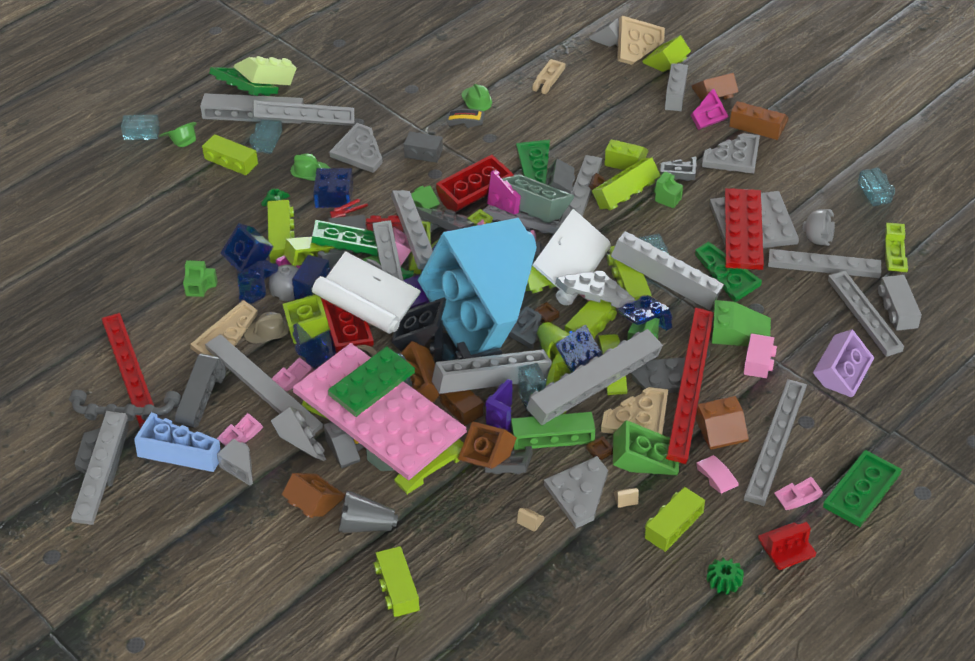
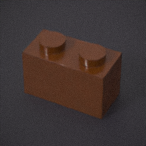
[440,390,484,426]

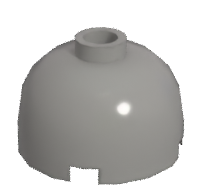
[803,209,835,246]
[269,265,306,301]

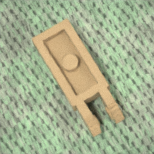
[532,59,565,94]

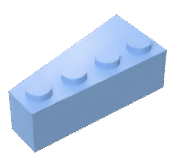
[134,412,220,472]

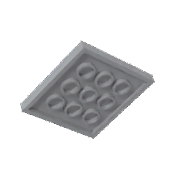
[710,191,799,248]

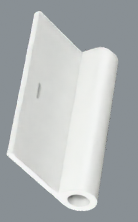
[532,209,611,305]
[312,251,421,334]

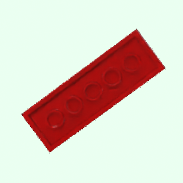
[725,188,764,270]

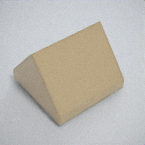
[614,488,638,508]
[517,508,544,532]

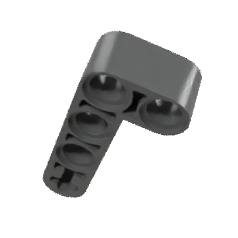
[175,353,226,428]

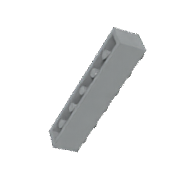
[200,93,304,124]
[611,231,724,310]
[432,350,552,394]

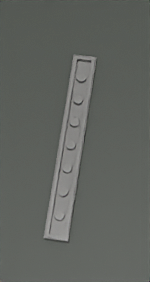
[205,334,323,433]
[744,379,807,506]

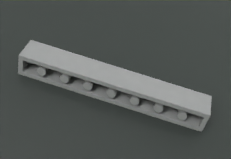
[527,329,663,425]

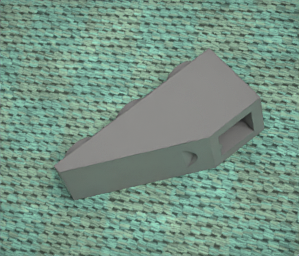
[271,407,326,461]

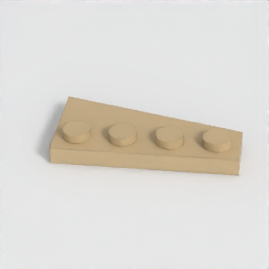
[190,300,257,356]

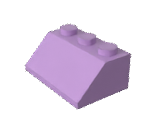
[813,329,874,397]

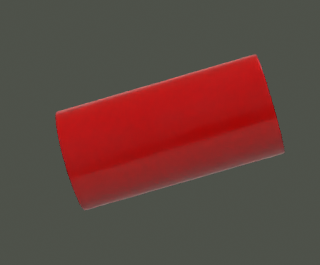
[436,155,514,212]
[320,297,374,353]

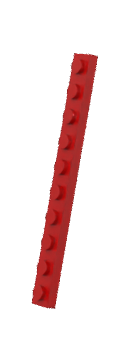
[666,307,714,464]

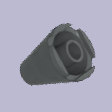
[339,491,398,533]

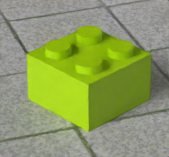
[283,295,330,344]

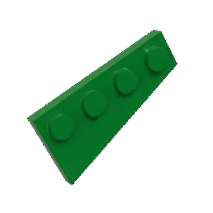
[516,139,550,184]
[695,241,762,302]

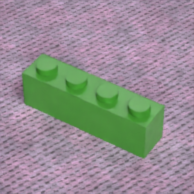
[511,412,595,450]

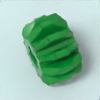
[706,557,744,595]

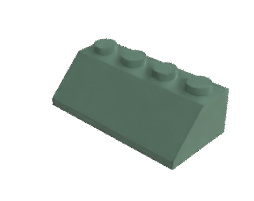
[502,174,574,223]

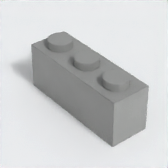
[665,63,688,111]
[878,275,922,330]

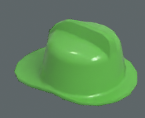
[462,84,492,111]
[159,122,197,147]
[290,153,331,182]

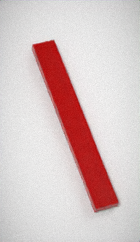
[102,313,158,429]

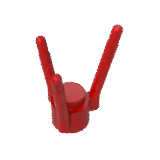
[330,199,368,226]

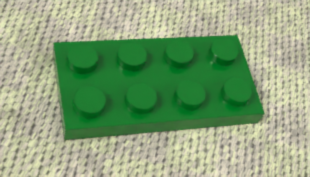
[209,67,279,96]
[311,220,378,257]
[328,347,415,417]
[823,450,902,527]

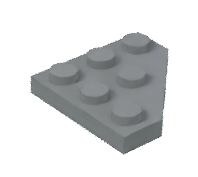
[330,123,383,173]
[702,133,760,173]
[555,271,635,308]
[544,456,608,528]

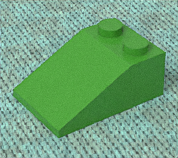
[712,300,771,347]
[613,420,679,475]

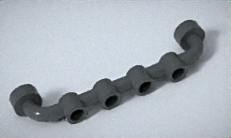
[69,390,181,421]

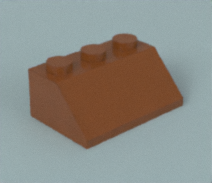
[729,101,789,140]
[399,341,440,403]

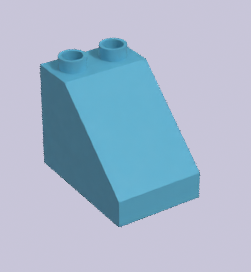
[418,218,537,355]

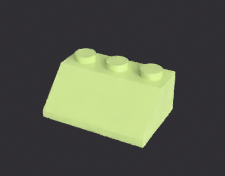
[234,56,297,85]

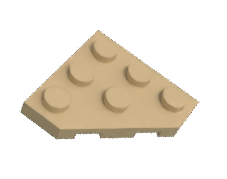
[617,16,665,65]
[601,387,668,434]

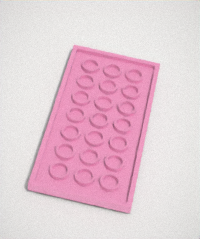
[293,343,466,481]

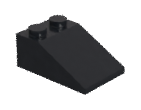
[391,297,447,352]

